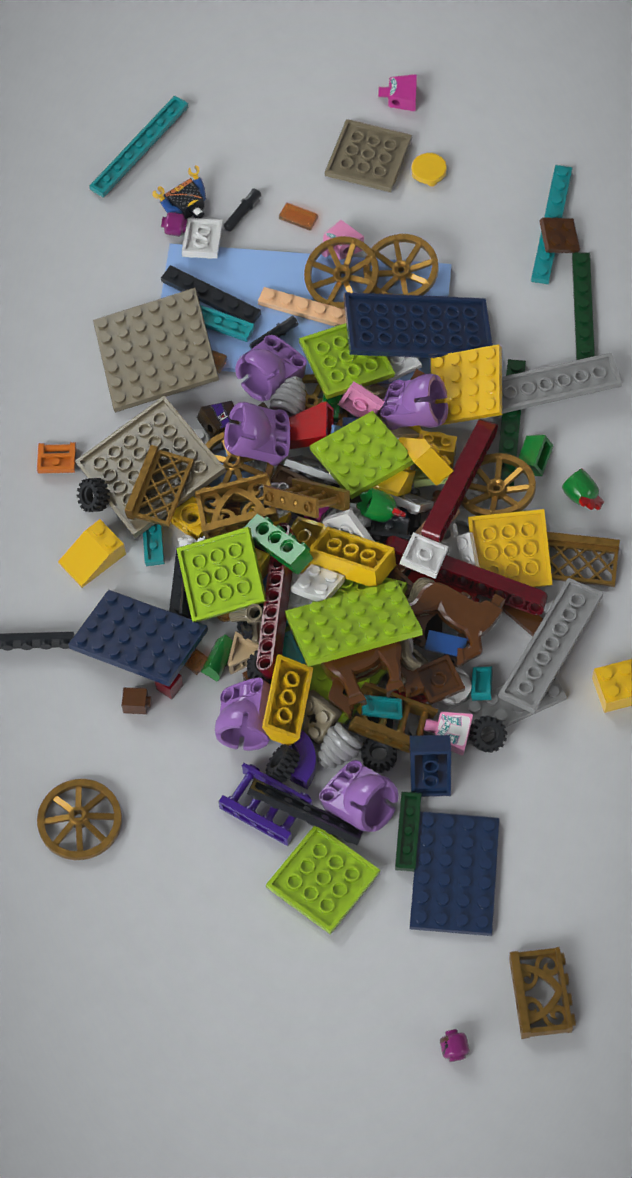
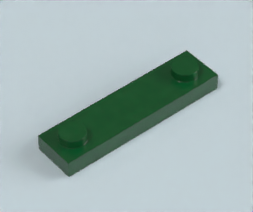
[395,792,421,872]

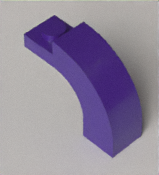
[289,729,316,790]

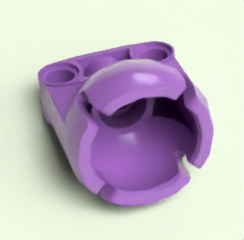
[235,335,307,401]
[380,374,448,430]
[224,402,290,466]
[215,678,271,751]
[319,760,399,832]

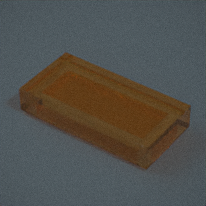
[279,202,318,231]

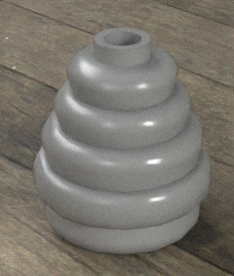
[269,376,306,417]
[318,722,363,769]

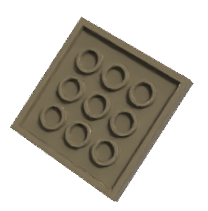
[325,119,412,193]

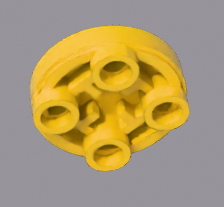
[412,153,447,187]

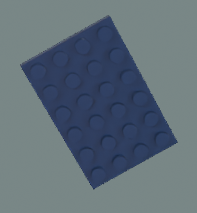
[68,589,208,687]
[410,811,499,936]

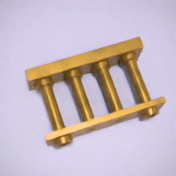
[263,478,350,518]
[348,682,438,753]

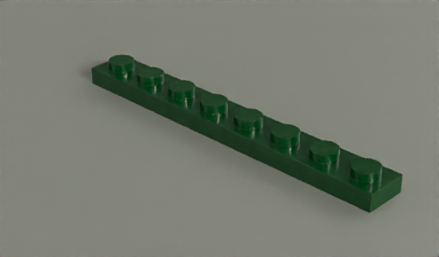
[572,253,595,360]
[498,359,526,487]

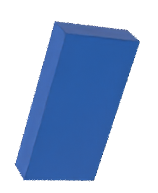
[425,630,467,657]

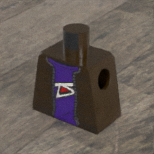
[196,400,239,438]

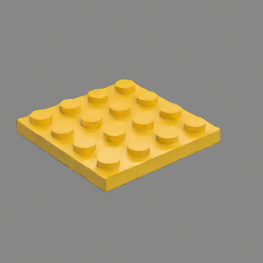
[431,344,502,426]
[468,509,553,587]

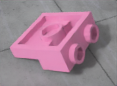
[338,381,385,418]

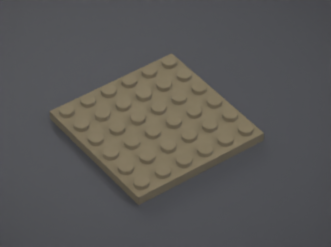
[93,288,219,413]
[75,396,226,538]

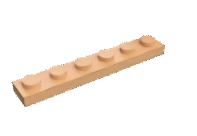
[258,287,346,327]

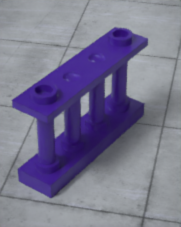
[218,763,313,846]

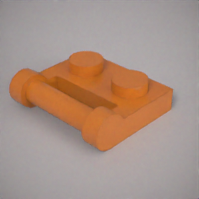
[37,442,76,473]

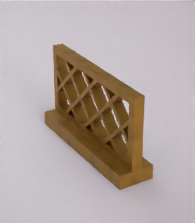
[125,445,194,527]
[547,532,620,587]

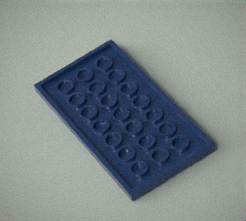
[343,292,493,358]

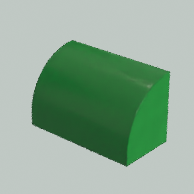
[516,435,553,476]
[201,634,233,681]

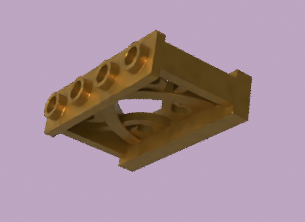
[195,473,280,539]
[509,947,576,1039]

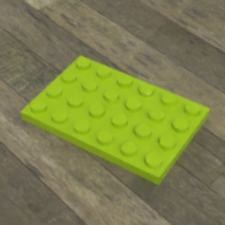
[285,580,422,667]

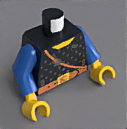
[152,165,206,219]

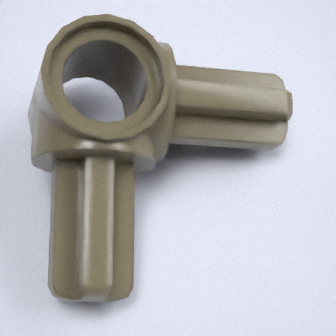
[229,604,263,643]

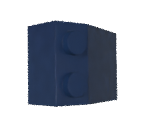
[410,735,451,797]

